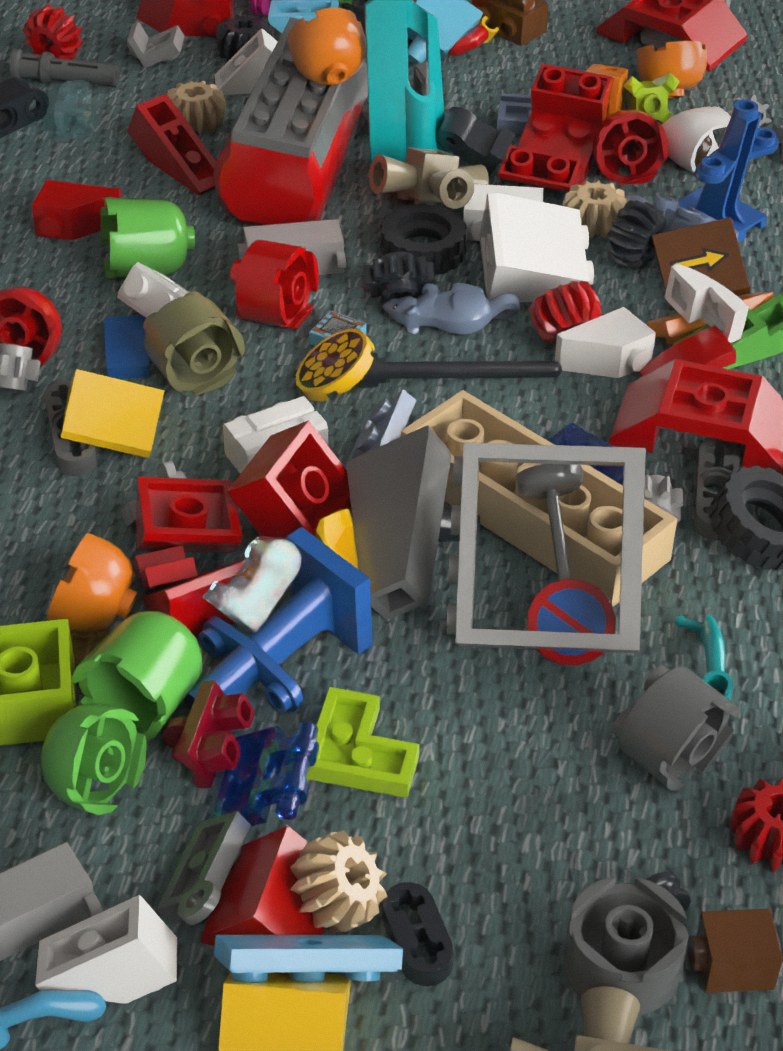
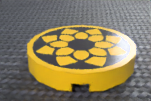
[296,329,375,402]

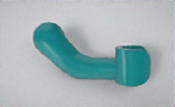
[675,614,733,701]

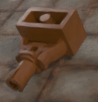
[471,0,549,46]

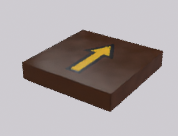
[652,217,750,311]

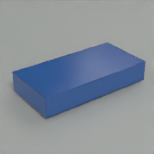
[104,315,150,379]

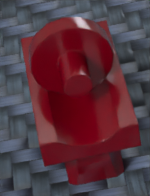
[162,680,255,788]

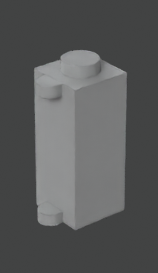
[237,219,346,275]
[0,842,102,961]

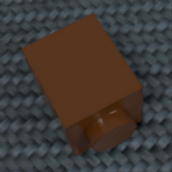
[688,908,783,993]

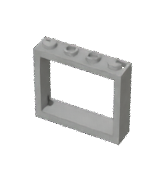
[447,443,646,653]

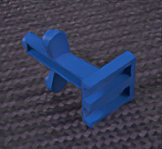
[678,99,779,242]
[184,527,373,713]

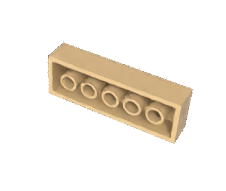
[401,390,678,606]

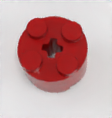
[230,240,319,329]

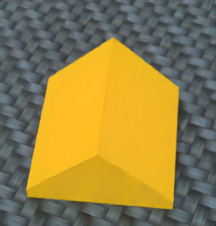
[61,369,165,458]
[218,972,351,1051]

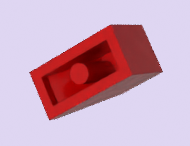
[32,180,122,240]

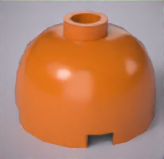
[287,7,366,85]
[636,41,707,99]
[47,533,138,634]

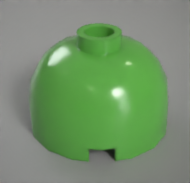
[40,703,147,815]

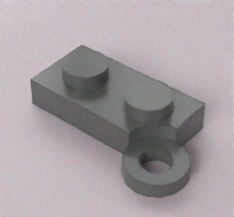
[157,811,251,925]

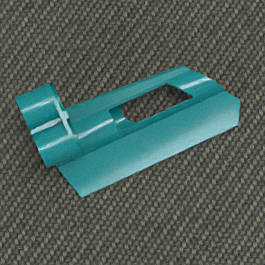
[364,0,454,166]

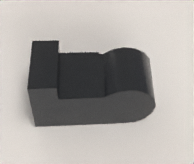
[436,107,515,176]

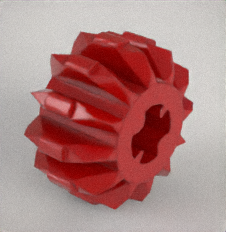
[22,4,84,60]
[529,281,603,343]
[729,777,783,873]

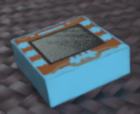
[309,311,366,346]

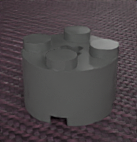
[612,665,739,791]
[564,877,688,1016]

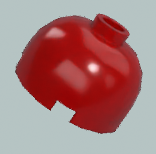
[592,109,669,185]
[0,286,63,367]

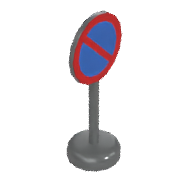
[515,464,616,666]

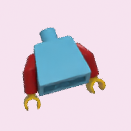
[407,0,499,64]

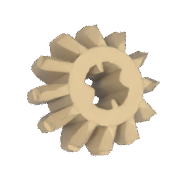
[167,80,226,135]
[563,180,627,240]
[290,830,387,933]

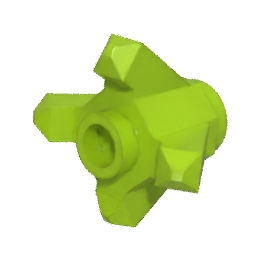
[623,73,680,124]

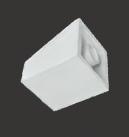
[479,193,594,302]

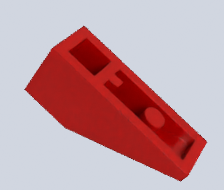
[127,93,217,195]

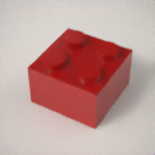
[227,420,351,562]

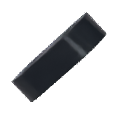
[382,882,454,986]

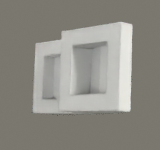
[665,264,749,343]

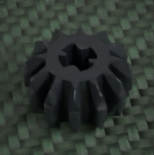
[216,14,273,62]
[605,200,666,270]

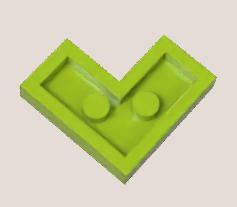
[303,687,419,798]

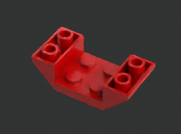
[596,0,747,72]
[498,64,613,192]
[609,359,783,475]

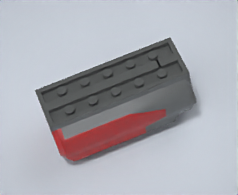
[213,17,368,226]

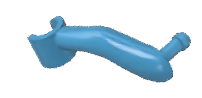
[0,990,106,1050]

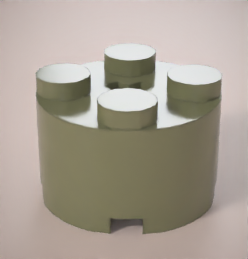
[143,291,245,395]

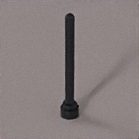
[359,353,562,387]

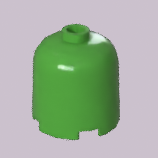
[100,197,195,279]
[72,611,202,741]

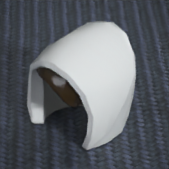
[661,107,731,173]

